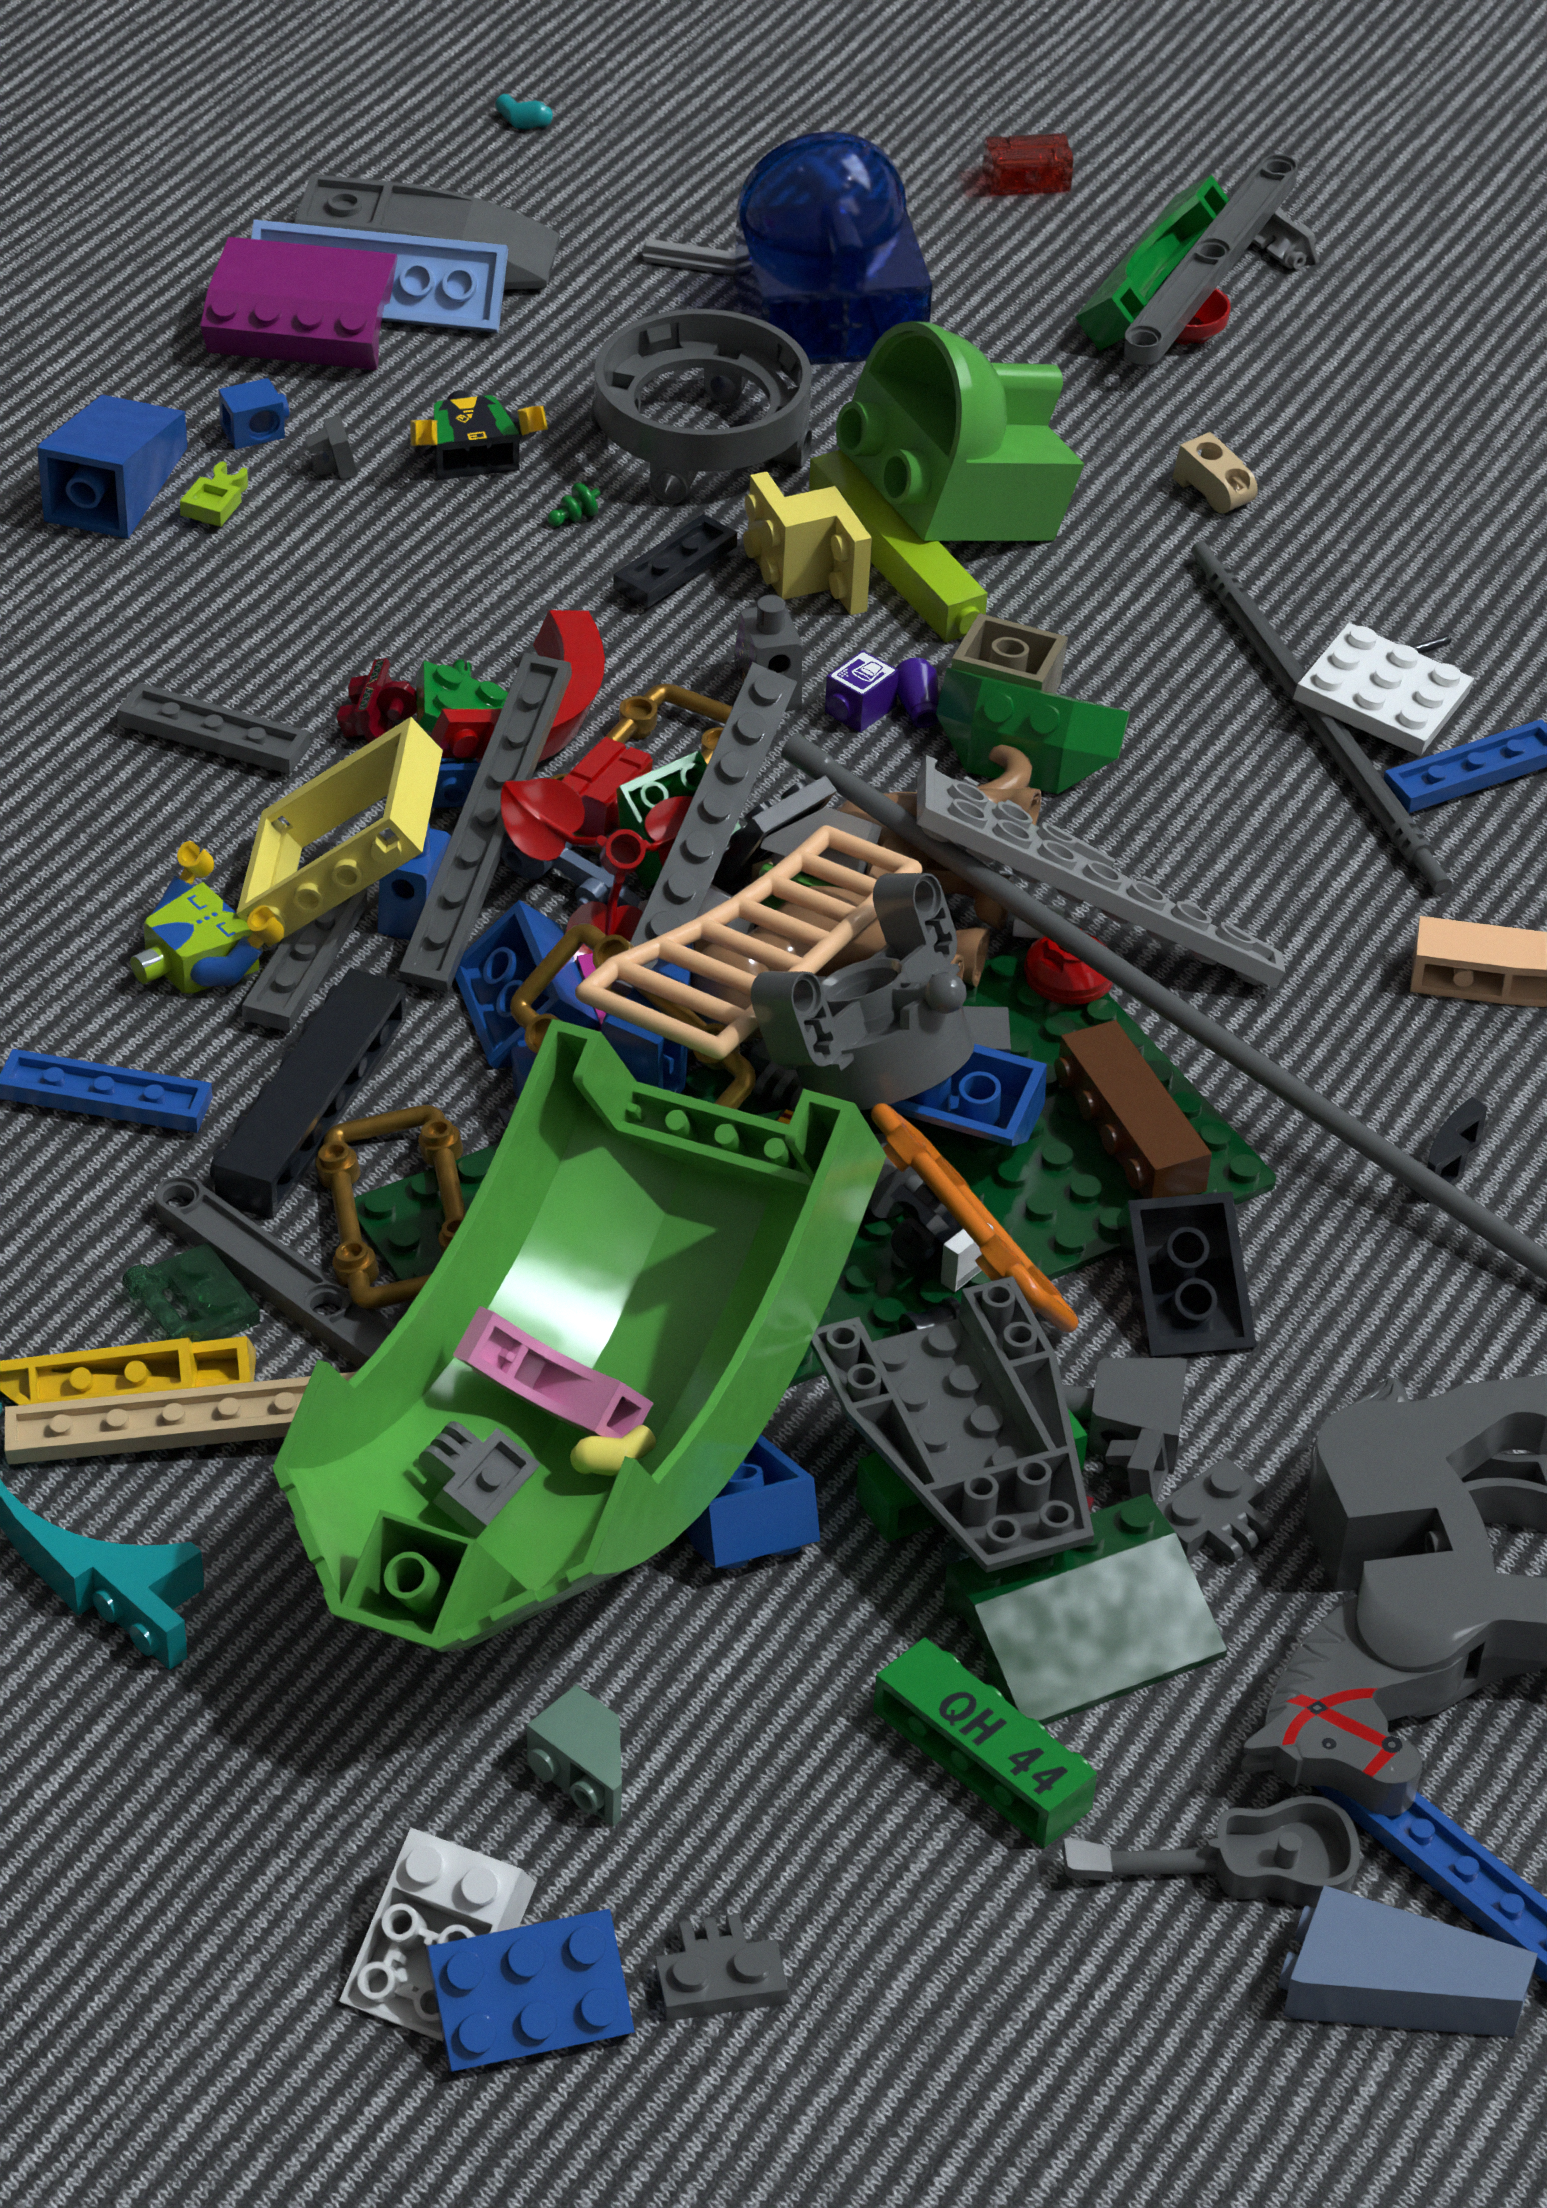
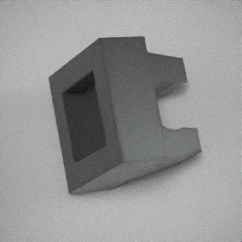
[305,415,358,480]
[1105,1428,1169,1504]

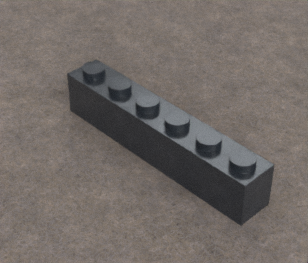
[210,968,407,1220]

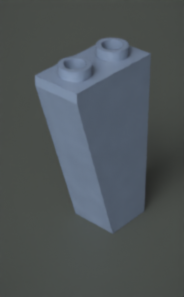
[1278,1885,1538,2037]

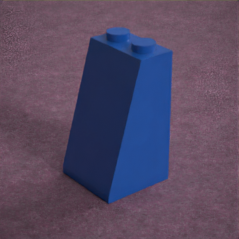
[37,395,187,539]

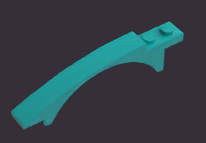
[0,1402,204,1670]

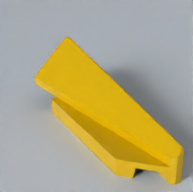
[0,1336,256,1405]

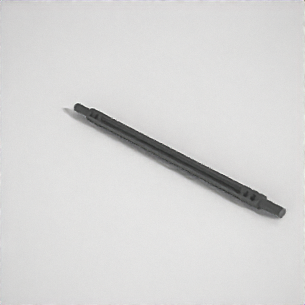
[1191,541,1452,894]

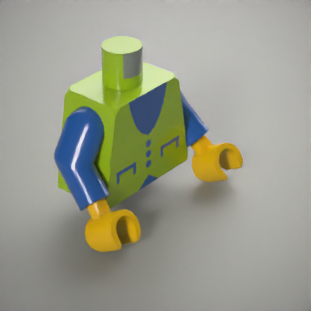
[130,841,284,994]

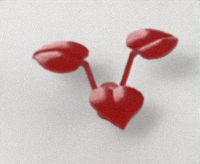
[500,778,693,963]

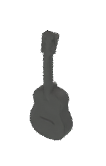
[1062,1796,1360,1908]

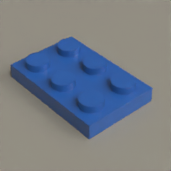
[425,1909,635,2072]

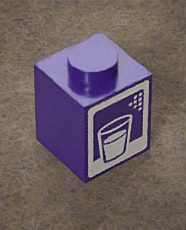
[825,650,899,733]

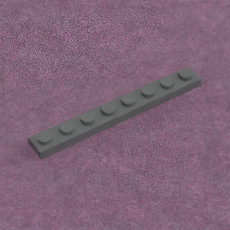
[399,653,572,992]
[610,662,797,996]

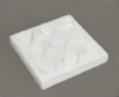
[1293,623,1474,756]

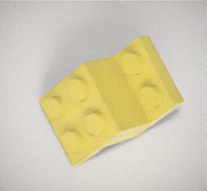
[743,471,872,615]

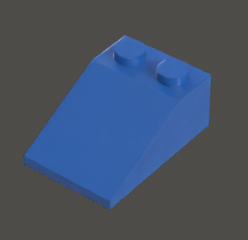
[685,1434,820,1569]

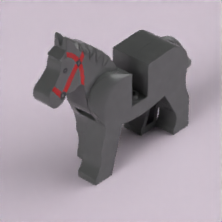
[1241,1374,1547,1816]

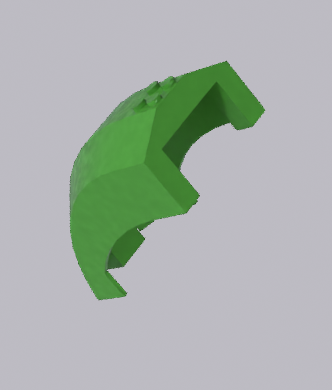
[273,1019,887,1652]

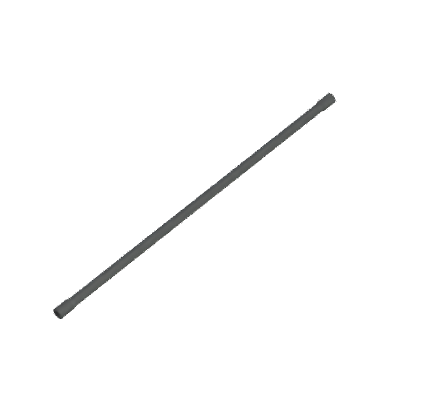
[781,733,1547,1282]

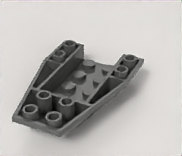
[294,174,560,289]
[810,1276,1094,1573]

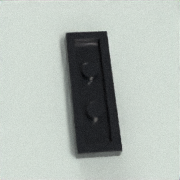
[613,514,738,608]

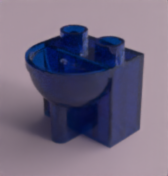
[734,132,933,365]

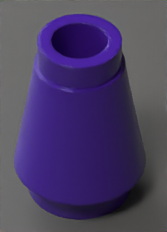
[896,658,939,728]

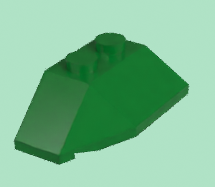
[936,668,1130,794]

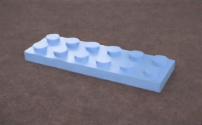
[251,220,508,333]

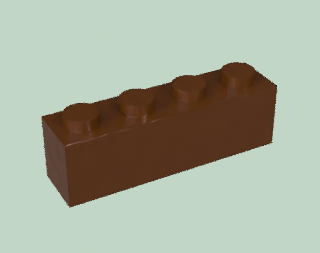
[1054,1020,1212,1199]

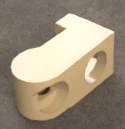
[1172,432,1258,513]

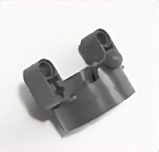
[751,873,974,1110]

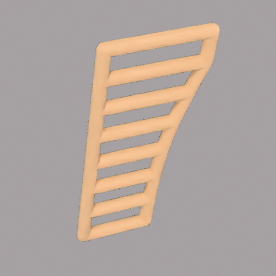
[575,825,922,1060]

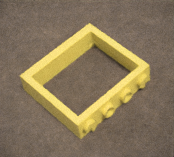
[236,717,443,947]

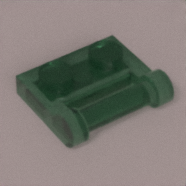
[121,1243,260,1343]

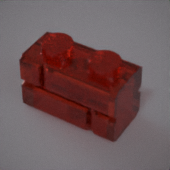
[982,133,1074,195]

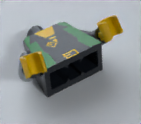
[410,390,548,480]

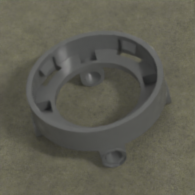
[591,309,812,504]

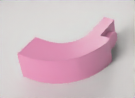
[452,1306,653,1438]

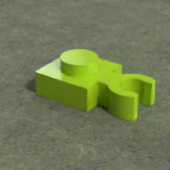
[180,462,248,527]

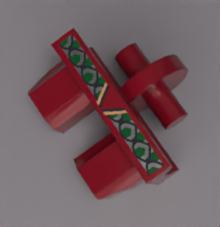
[336,658,417,743]

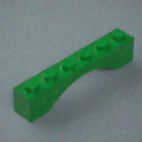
[1075,175,1230,351]

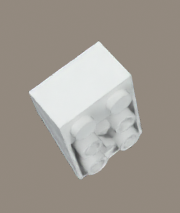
[339,1828,536,2042]

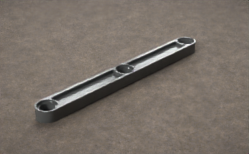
[1123,154,1298,365]
[154,1176,396,1368]

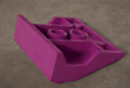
[200,237,398,370]

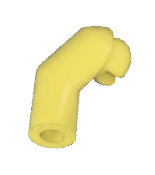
[570,1425,656,1476]

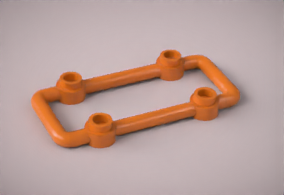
[871,1103,1079,1333]

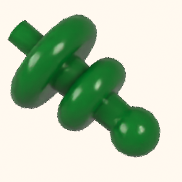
[547,483,601,527]

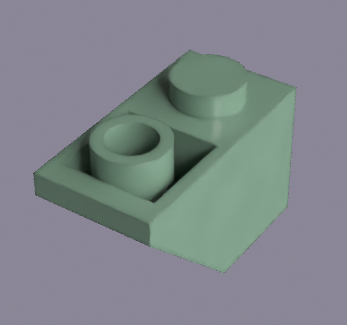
[527,1684,622,1827]

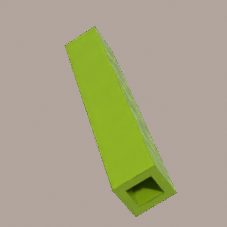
[809,449,988,642]

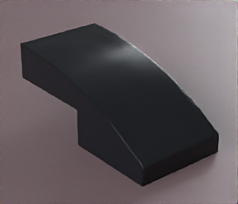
[1421,1097,1488,1203]

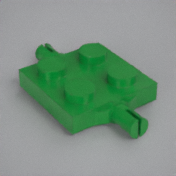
[416,659,509,764]

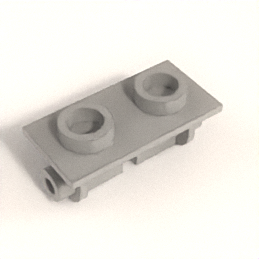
[1252,207,1320,269]

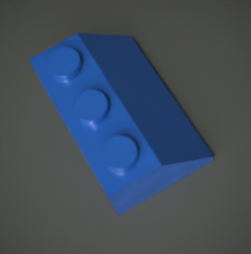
[455,900,599,1069]
[888,1044,1047,1147]

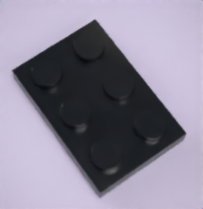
[711,775,837,892]

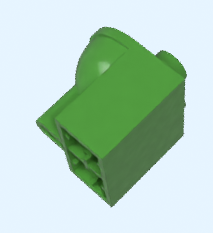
[836,322,1084,541]

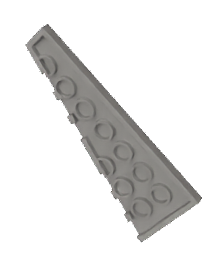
[917,755,1285,988]

